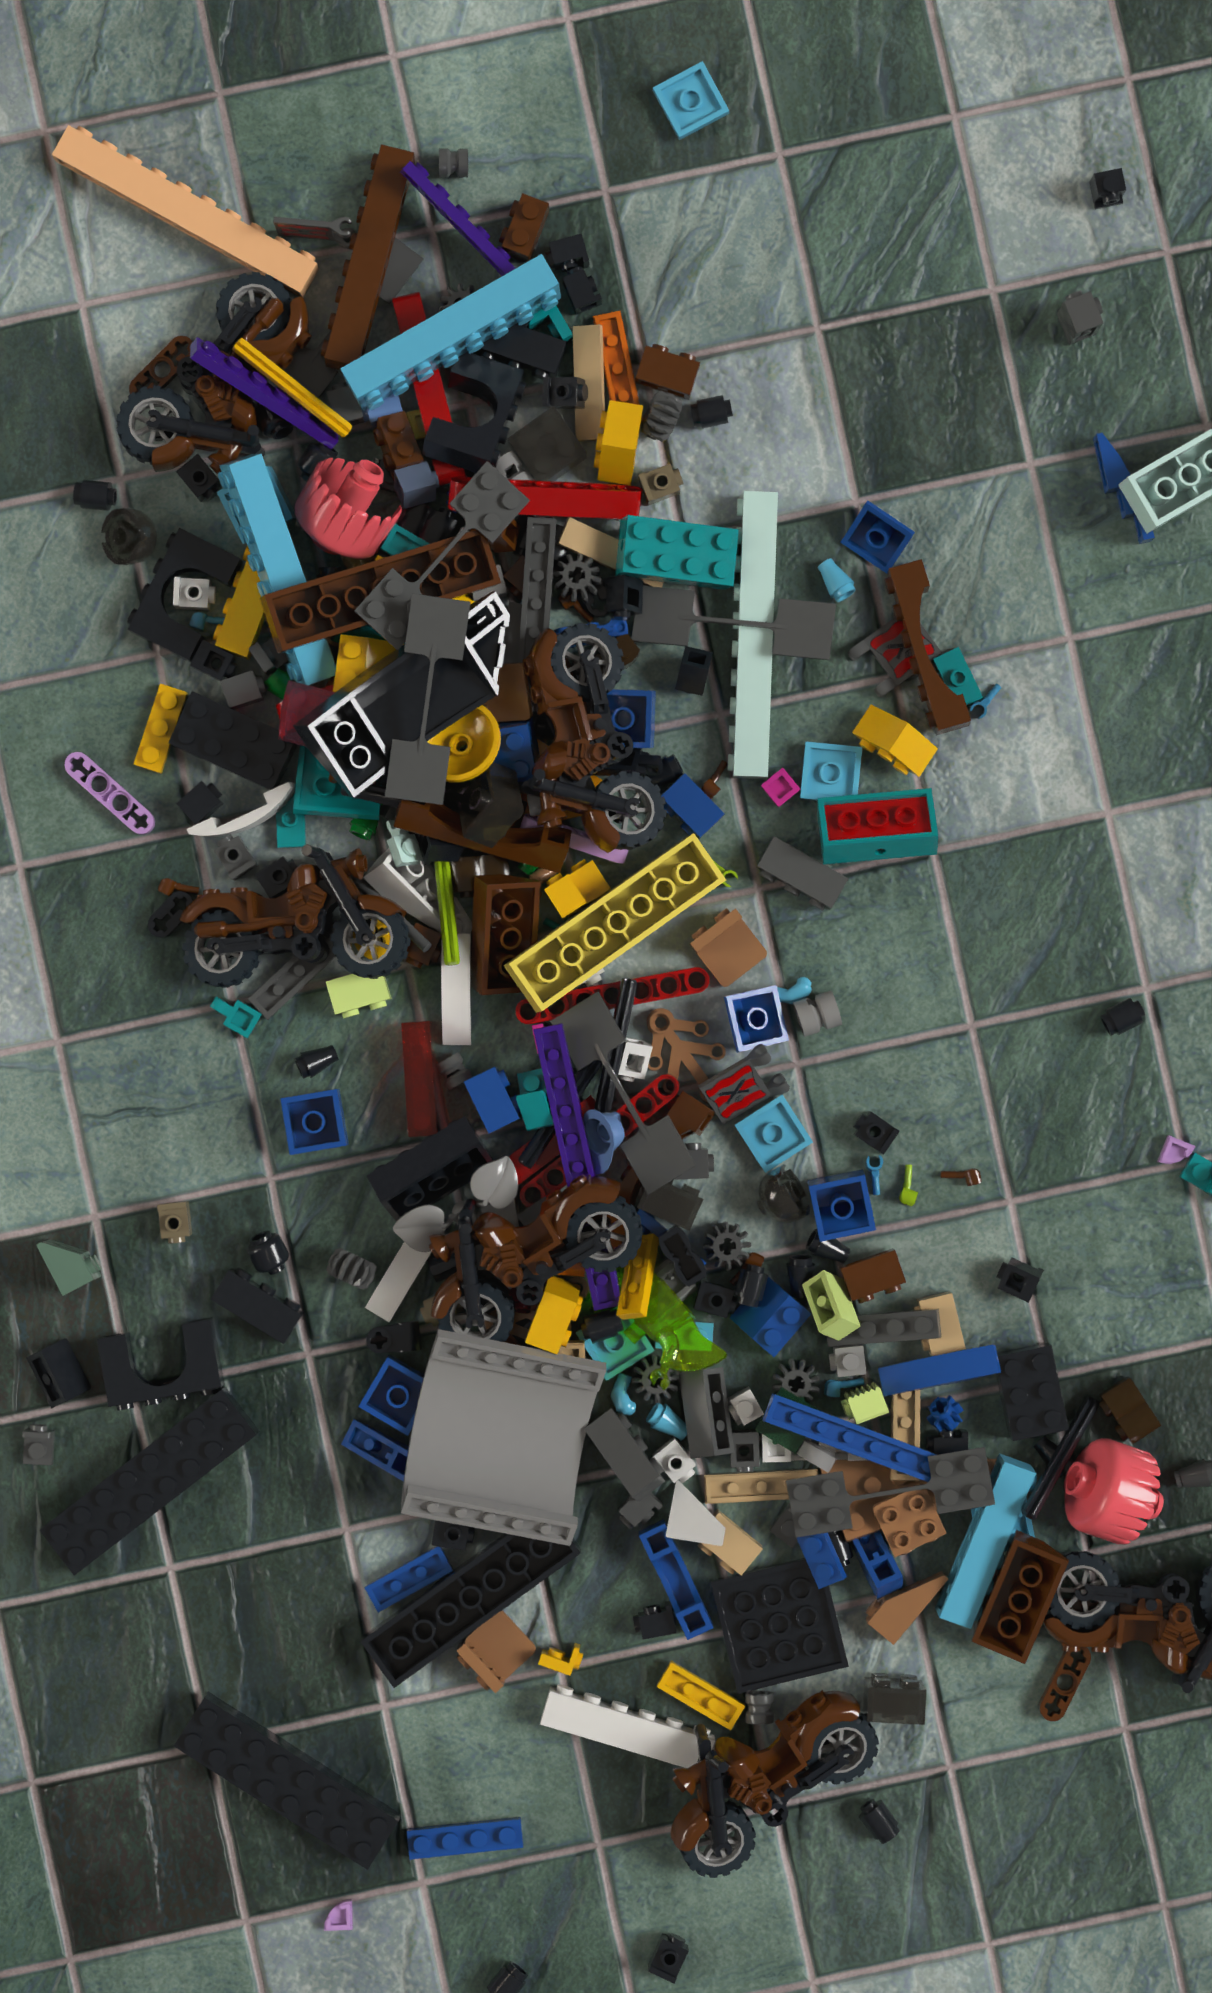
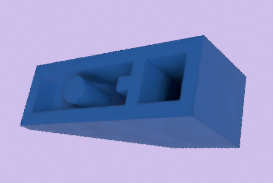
[341,1419,409,1482]
[850,1531,903,1600]

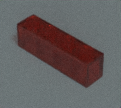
[401,1021,438,1137]

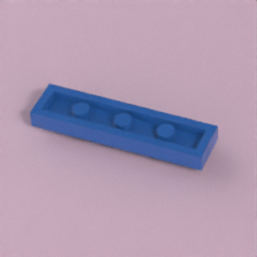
[407,1817,523,1860]

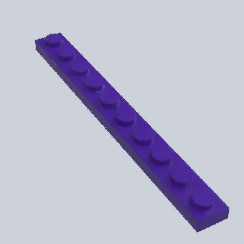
[533,1023,621,1311]

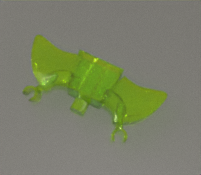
[586,1266,727,1390]

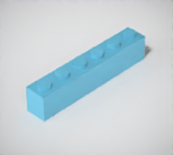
[935,1453,1037,1629]

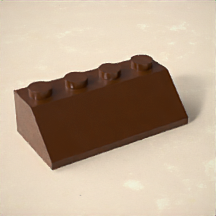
[470,874,541,995]
[971,1530,1069,1664]

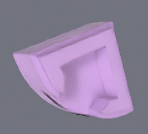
[1157,1135,1195,1164]
[324,1899,353,1931]

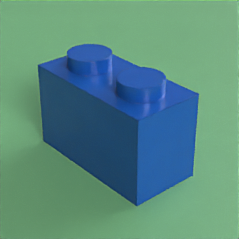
[661,773,724,839]

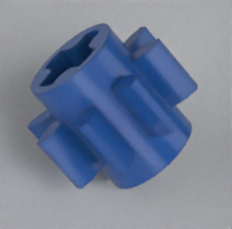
[926,1395,963,1432]

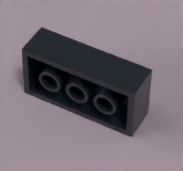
[168,691,299,790]
[367,1116,493,1222]

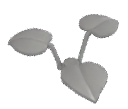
[393,1155,518,1283]

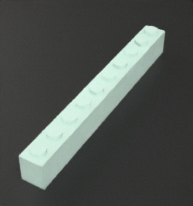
[727,491,778,779]

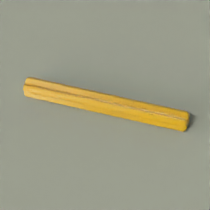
[232,338,352,438]

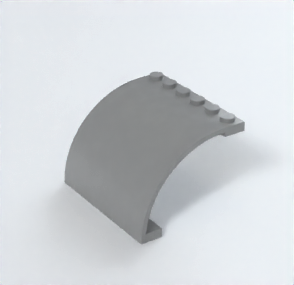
[401,1329,607,1546]

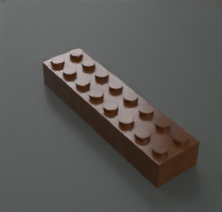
[260,530,501,653]

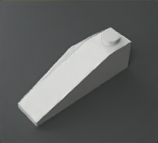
[363,833,472,934]

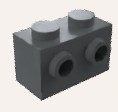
[1057,290,1103,345]
[674,1143,714,1180]

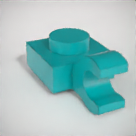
[210,997,262,1039]

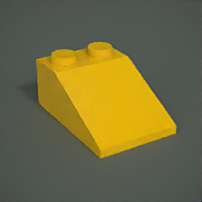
[333,634,404,693]

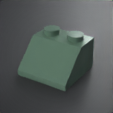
[36,1239,102,1296]

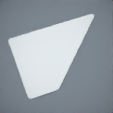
[666,1480,726,1546]

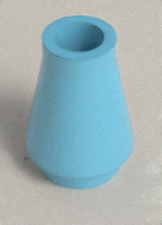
[818,558,856,602]
[646,1403,687,1440]

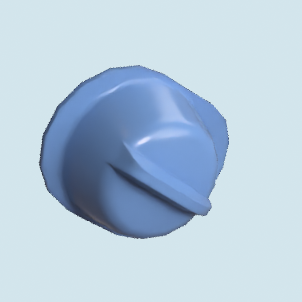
[583,1109,625,1174]

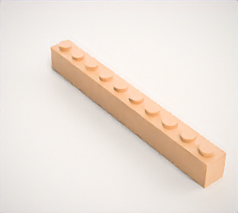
[52,125,319,297]

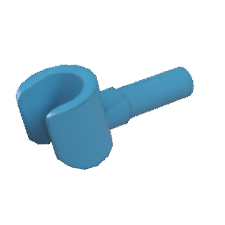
[189,612,225,630]
[970,684,1001,719]
[865,1155,883,1195]
[824,1378,865,1397]

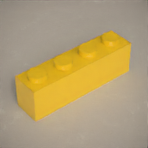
[213,545,266,661]

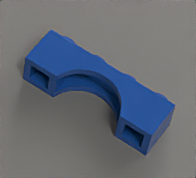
[638,1519,714,1640]

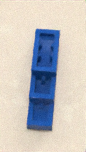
[1093,433,1155,544]
[878,1344,1001,1396]

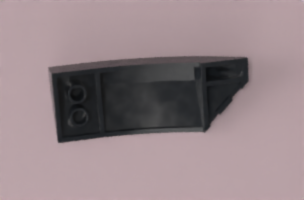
[293,591,510,798]

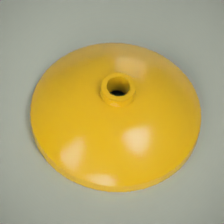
[427,705,501,782]

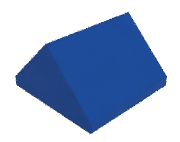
[840,500,915,574]
[724,985,789,1053]

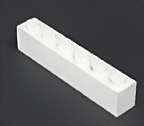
[540,1684,715,1768]

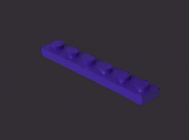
[400,161,519,276]
[190,337,338,449]

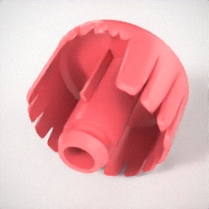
[294,458,402,559]
[1064,1438,1164,1545]

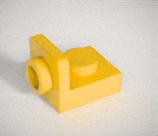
[538,1643,583,1676]

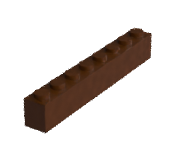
[321,144,415,370]

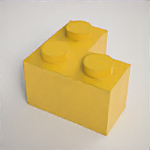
[593,400,643,486]
[852,705,938,777]
[544,859,611,920]
[525,1276,583,1355]

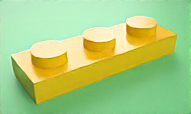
[134,683,188,774]
[616,1234,659,1320]
[657,1661,745,1731]

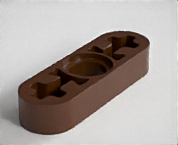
[129,336,193,394]
[1038,1647,1091,1721]

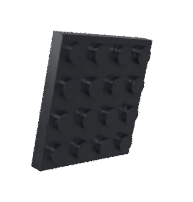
[710,1558,849,1694]

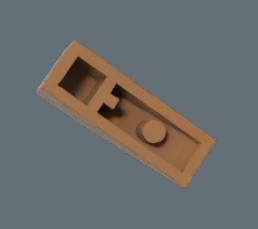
[865,1571,948,1645]

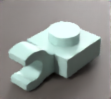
[386,816,423,867]

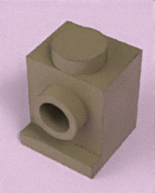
[638,464,684,506]
[157,1201,192,1244]

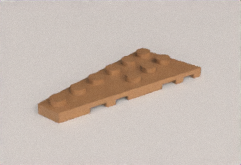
[819,1459,997,1542]

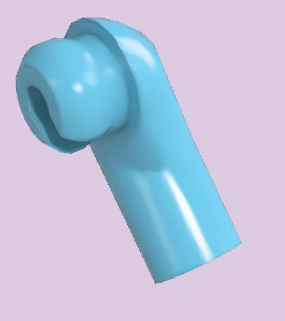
[777,977,812,1005]
[611,1372,636,1416]

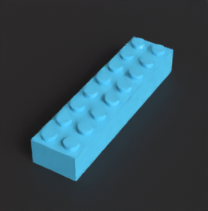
[340,254,561,411]
[218,453,336,686]

